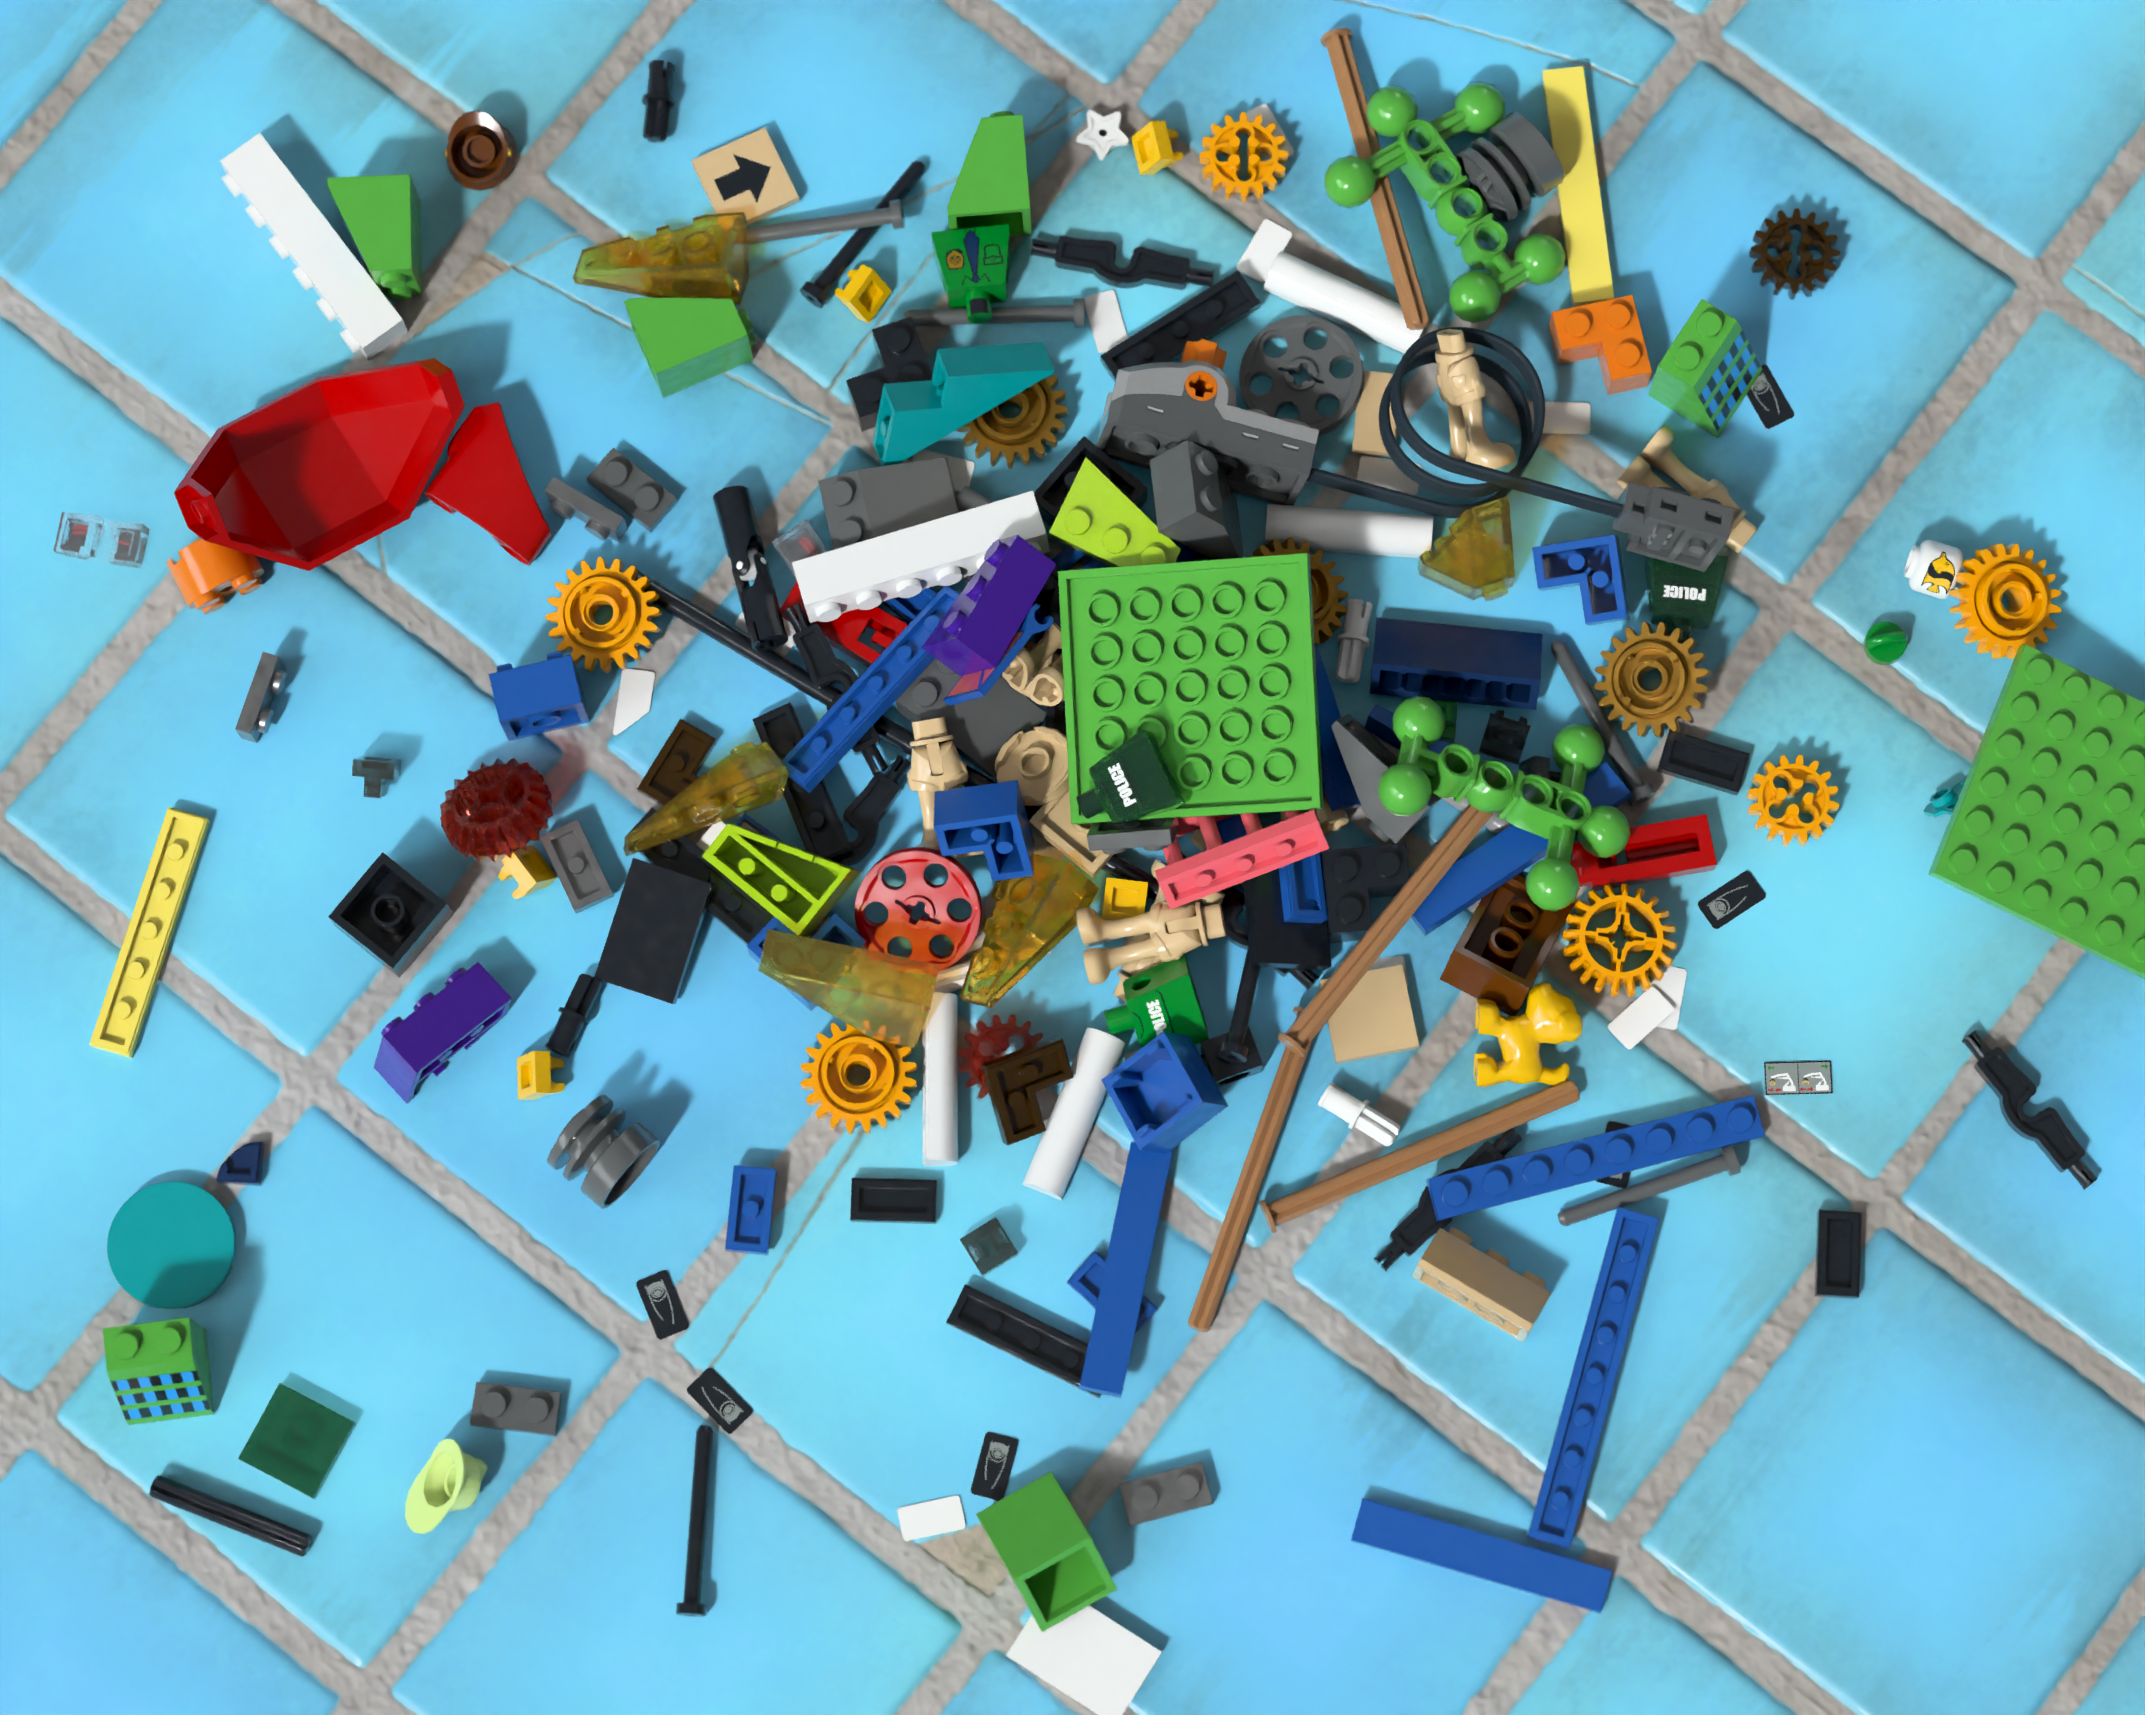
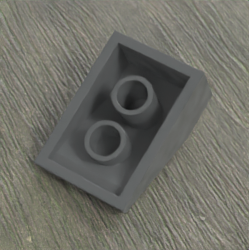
[1150,440,1244,560]
[818,457,960,550]
[896,658,1046,781]
[1331,713,1441,844]

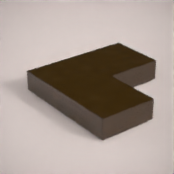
[637,718,731,831]
[981,1036,1074,1145]

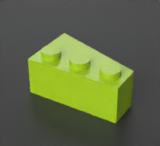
[1049,457,1181,567]
[702,823,861,937]

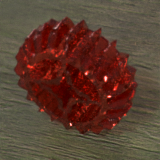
[440,758,553,863]

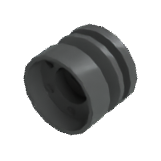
[1456,112,1565,223]
[547,1094,660,1209]

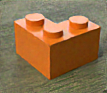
[1548,295,1652,395]

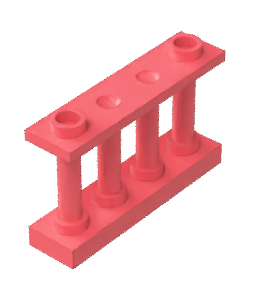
[1155,809,1329,910]

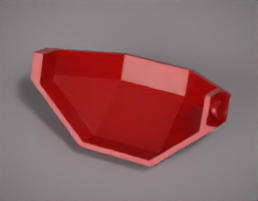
[174,358,465,571]

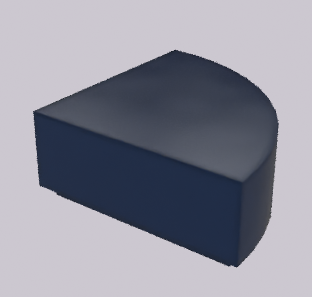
[216,1142,265,1186]

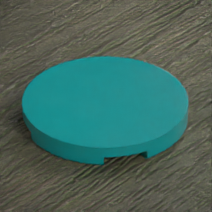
[107,1182,236,1309]

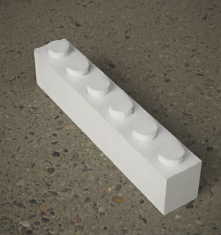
[220,133,408,360]
[792,490,1050,623]

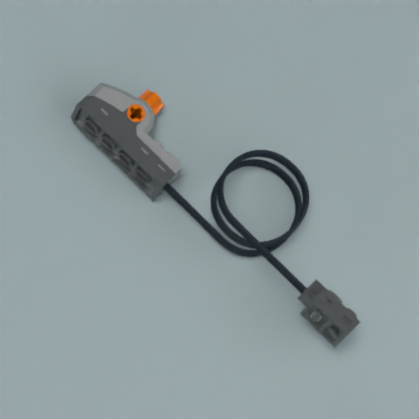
[1096,327,1734,572]

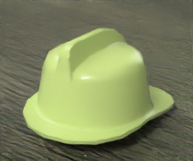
[405,1439,487,1534]

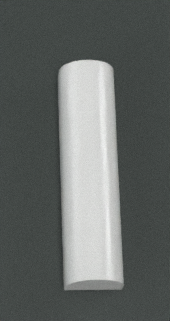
[1264,250,1428,354]
[1264,504,1433,559]
[922,992,958,1167]
[1022,1028,1126,1201]

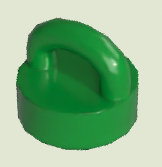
[1863,622,1907,665]

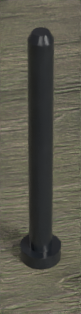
[800,160,926,308]
[1218,944,1261,1064]
[676,1426,713,1617]

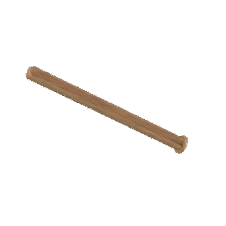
[1320,28,1430,330]
[1277,804,1495,1058]
[1188,1007,1312,1332]
[1259,1079,1580,1233]

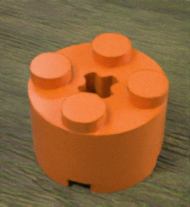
[166,538,264,614]

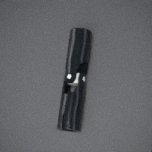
[713,485,788,651]

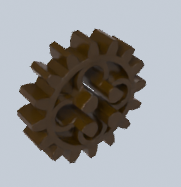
[1749,208,1840,299]

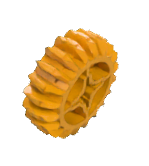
[1562,884,1677,998]

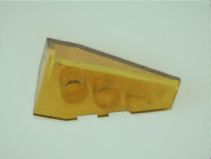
[573,212,749,304]
[1417,497,1515,601]
[623,742,788,856]
[959,854,1099,1008]
[758,929,939,1048]

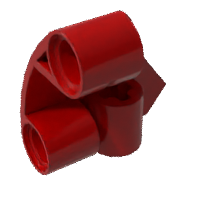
[424,402,552,566]

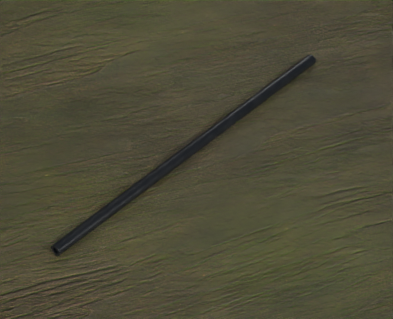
[635,570,1159,901]

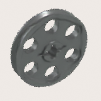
[1239,316,1364,437]

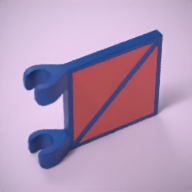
[943,603,1054,706]

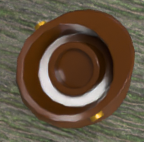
[445,111,517,191]

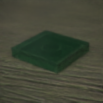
[238,1383,356,1499]

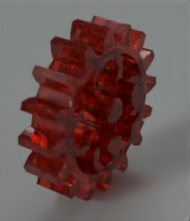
[958,1014,1043,1100]

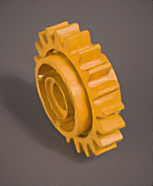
[1949,543,2061,659]
[545,557,662,673]
[800,1017,917,1135]

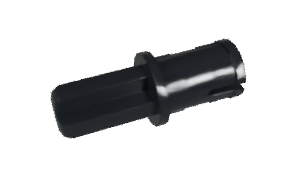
[642,60,675,143]
[545,974,602,1058]

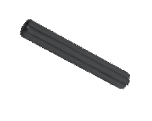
[149,1475,312,1557]

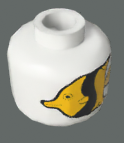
[1903,540,1967,599]

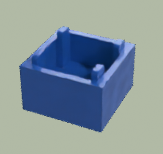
[489,651,590,741]
[1102,1031,1228,1154]

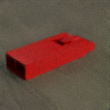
[780,582,908,667]
[1570,814,1717,891]

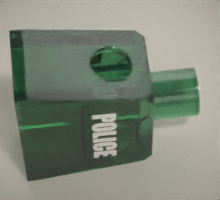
[1645,555,1728,644]
[1076,730,1186,824]

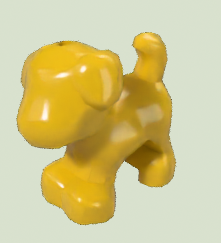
[1473,983,1583,1087]

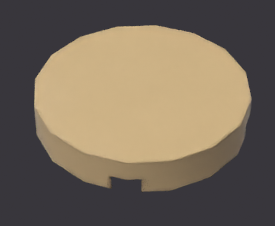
[995,726,1069,806]

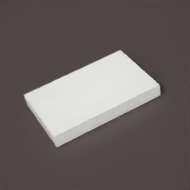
[1006,1605,1162,1715]

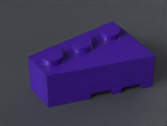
[921,535,1056,676]
[374,962,512,1104]

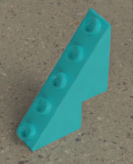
[872,342,1055,466]

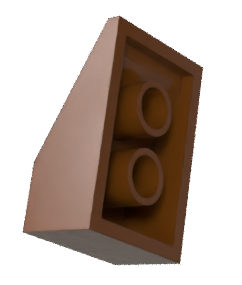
[1440,874,1575,1016]

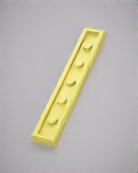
[1542,66,1614,307]
[89,807,210,1058]

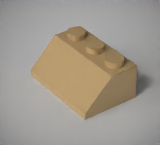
[1412,1227,1551,1342]

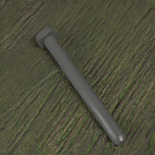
[725,199,905,247]
[904,298,1085,328]
[1551,639,1656,807]
[1557,1145,1741,1226]

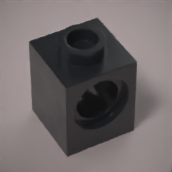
[1200,1025,1263,1087]

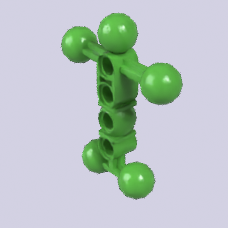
[1324,81,1565,323]
[1378,695,1631,911]

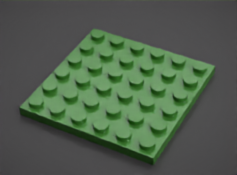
[1058,553,1324,824]
[1928,644,2145,979]

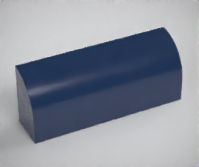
[1369,618,1543,710]

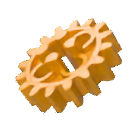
[1199,112,1288,203]
[1746,755,1839,847]

